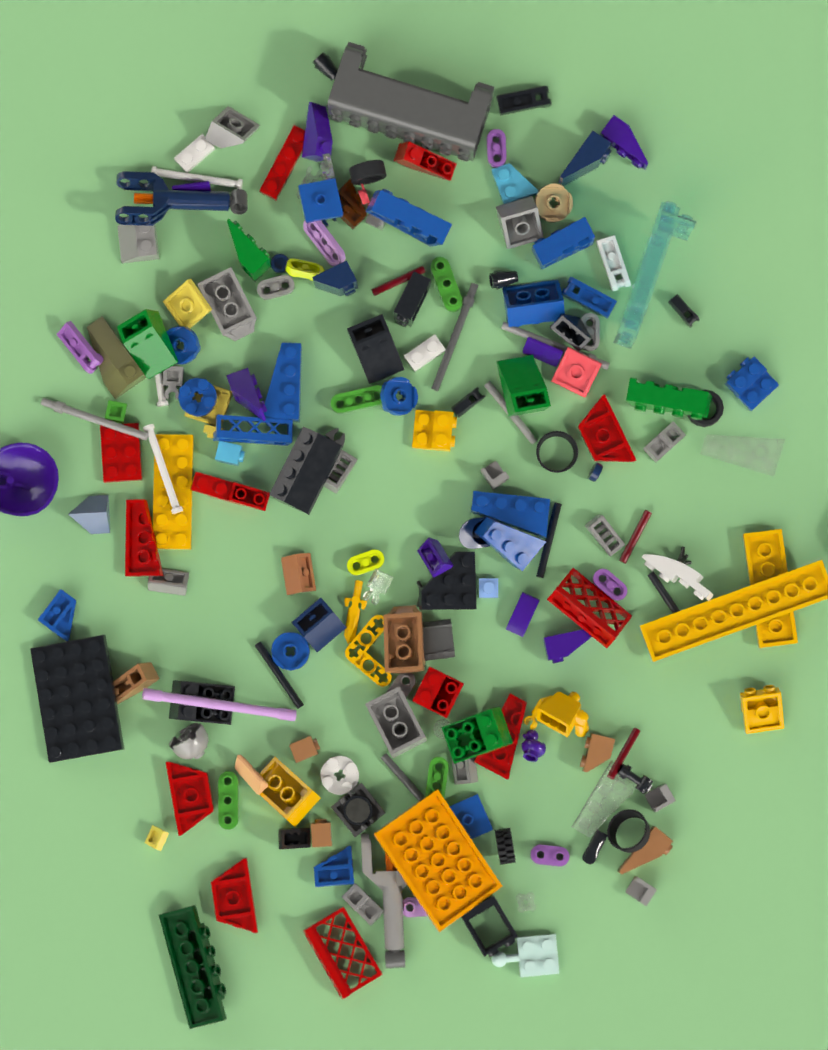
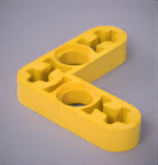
[345,615,392,687]

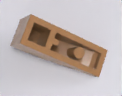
[113,662,160,704]
[617,826,673,874]

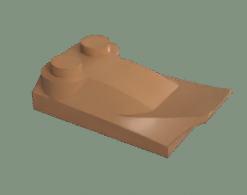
[383,605,426,673]

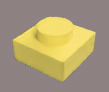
[203,425,224,439]
[145,825,169,851]

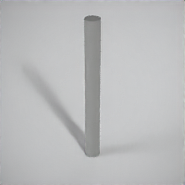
[484,381,538,445]

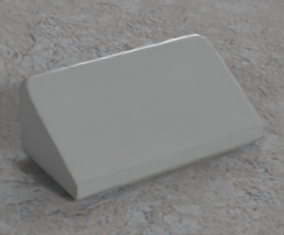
[148,569,189,596]
[451,757,478,785]

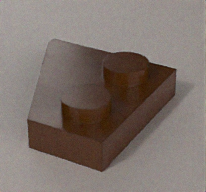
[338,178,367,230]

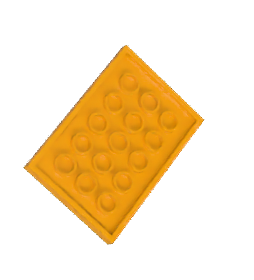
[373,789,503,932]

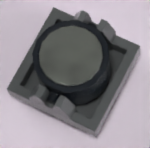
[331,782,385,837]

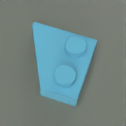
[491,163,538,204]

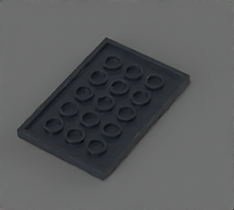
[30,635,124,763]

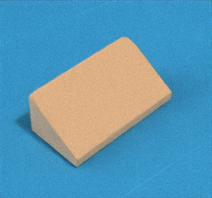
[235,755,268,795]

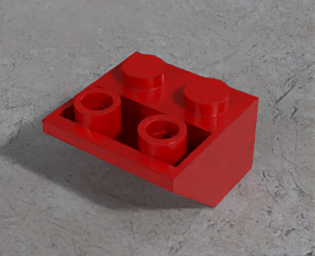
[412,666,464,718]

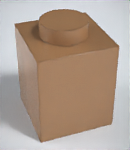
[289,736,320,763]
[311,819,332,847]

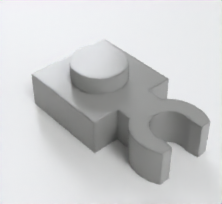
[163,366,184,400]

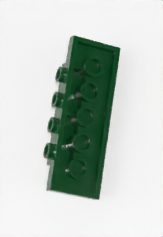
[159,905,227,1029]

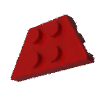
[578,394,636,462]
[165,762,214,836]
[211,858,258,933]

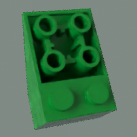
[227,219,271,282]
[117,309,178,379]
[496,355,551,417]
[441,707,513,764]

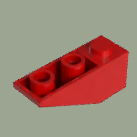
[393,141,457,181]

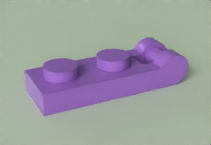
[56,321,104,374]

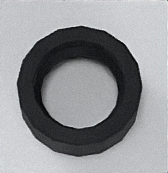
[349,160,387,185]
[687,390,724,427]

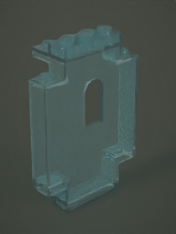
[613,201,696,349]

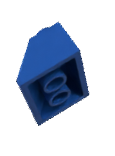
[502,279,565,327]

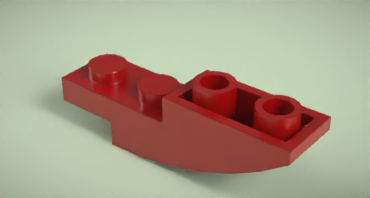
[190,472,270,511]

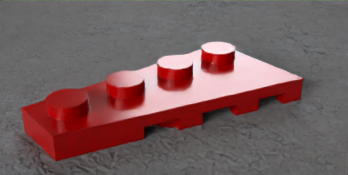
[125,499,163,577]
[474,694,527,780]

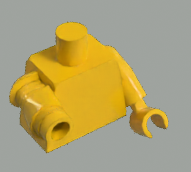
[524,691,589,737]

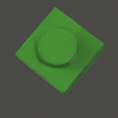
[105,400,128,424]

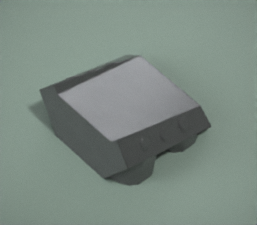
[423,619,455,661]

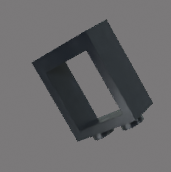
[394,271,431,327]
[461,895,518,957]

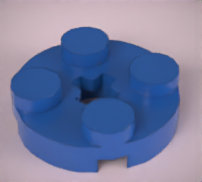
[167,326,201,364]
[380,377,418,416]
[178,378,217,417]
[271,632,310,671]

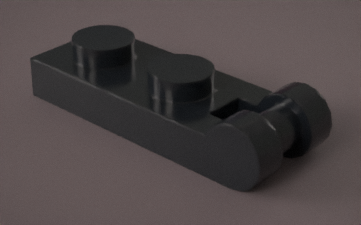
[496,86,552,116]

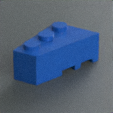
[532,217,595,269]

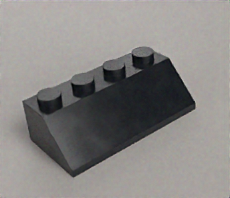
[269,427,343,515]

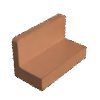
[281,553,316,595]

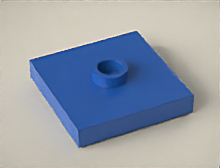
[298,178,343,223]
[449,794,493,839]

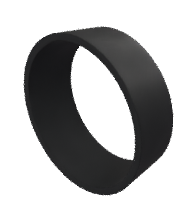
[536,431,578,473]
[607,809,650,853]

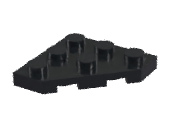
[419,552,477,610]

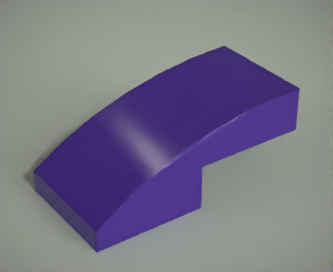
[506,592,540,637]

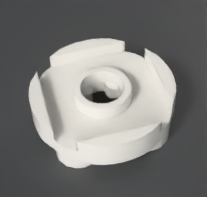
[320,756,359,795]

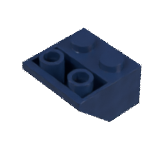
[291,598,346,653]

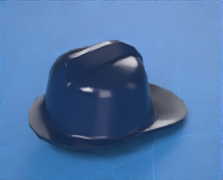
[459,517,497,549]

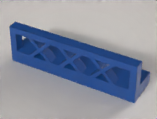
[213,415,293,446]

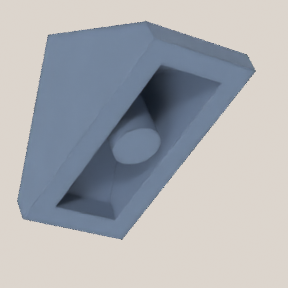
[68,495,110,534]

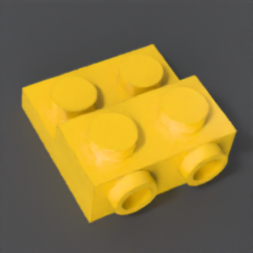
[412,410,457,452]
[740,685,784,734]

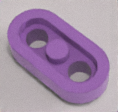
[487,129,507,168]
[593,569,627,601]
[530,844,569,866]

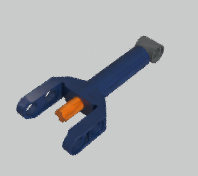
[115,171,248,226]

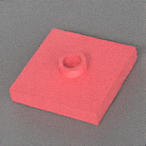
[551,347,602,398]

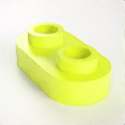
[285,259,324,281]
[347,549,384,576]

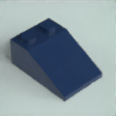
[558,130,612,186]

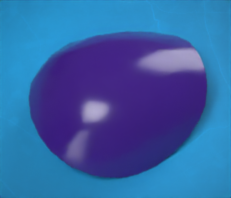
[0,443,59,516]

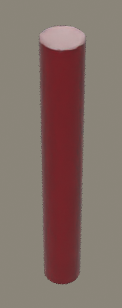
[371,265,426,296]
[619,510,652,564]
[607,728,640,780]

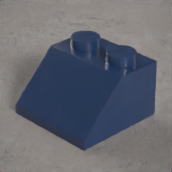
[312,260,358,297]

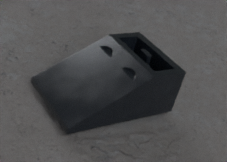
[347,314,404,385]
[169,680,235,725]

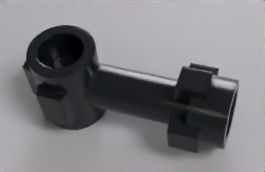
[617,764,653,794]

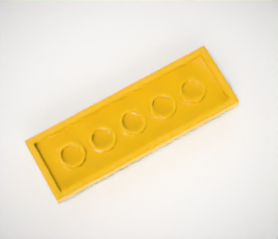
[153,434,194,550]
[743,529,798,648]

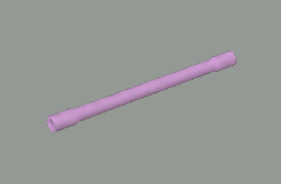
[142,688,297,721]

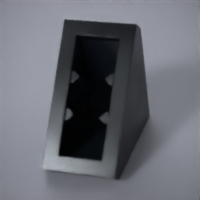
[550,314,592,351]
[278,828,310,849]

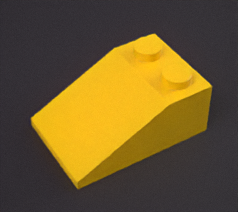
[259,757,321,827]

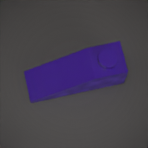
[302,102,333,162]
[543,629,592,664]

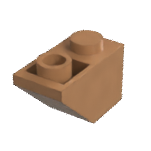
[580,734,615,772]

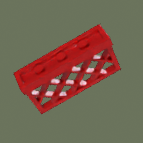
[547,568,632,648]
[303,907,383,999]

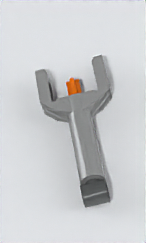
[361,833,407,969]

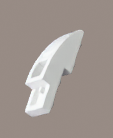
[642,554,713,601]

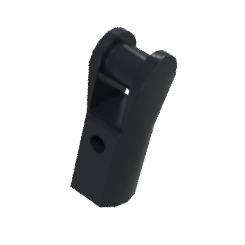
[668,294,700,328]
[451,387,486,418]
[582,829,608,864]

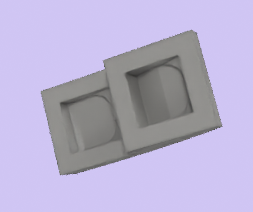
[643,421,686,463]
[342,883,383,926]

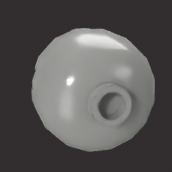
[169,723,209,759]

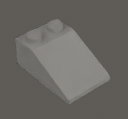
[365,686,427,758]

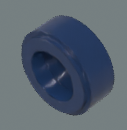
[271,254,289,274]
[588,462,603,482]

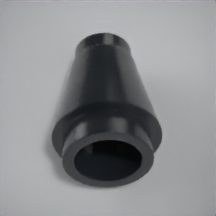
[312,52,338,81]
[489,271,518,289]

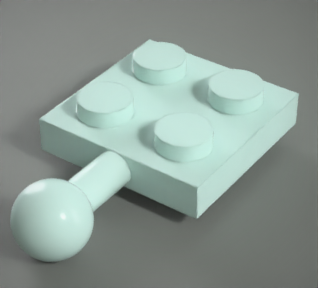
[492,934,560,977]

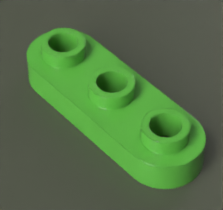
[431,257,463,312]
[331,385,382,414]
[425,757,449,798]
[218,771,238,830]

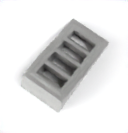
[324,450,358,494]
[585,514,625,557]

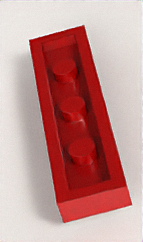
[259,125,305,201]

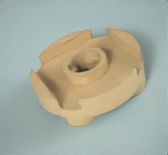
[535,184,573,222]

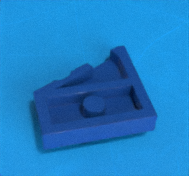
[38,589,77,641]
[314,846,354,887]

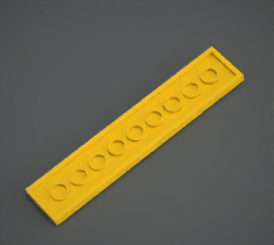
[640,560,828,662]

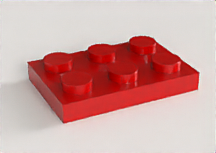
[100,423,142,483]

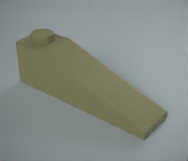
[87,316,146,400]

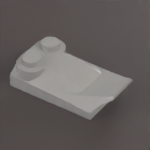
[197,267,257,341]

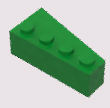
[626,378,712,420]

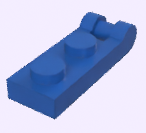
[562,277,617,319]

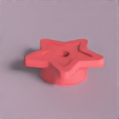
[358,183,370,205]

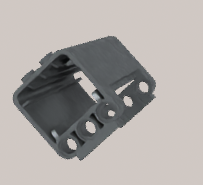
[327,42,494,161]

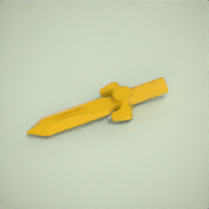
[344,580,367,644]

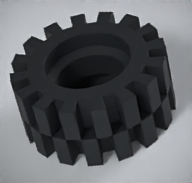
[495,828,516,865]

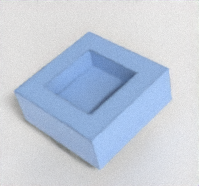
[479,578,498,598]

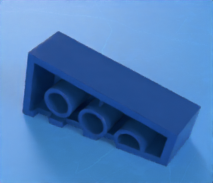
[366,189,452,247]
[264,343,302,422]
[471,491,550,539]

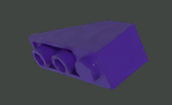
[600,115,648,170]
[226,368,267,421]

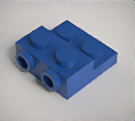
[725,356,779,411]

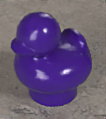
[521,730,546,762]

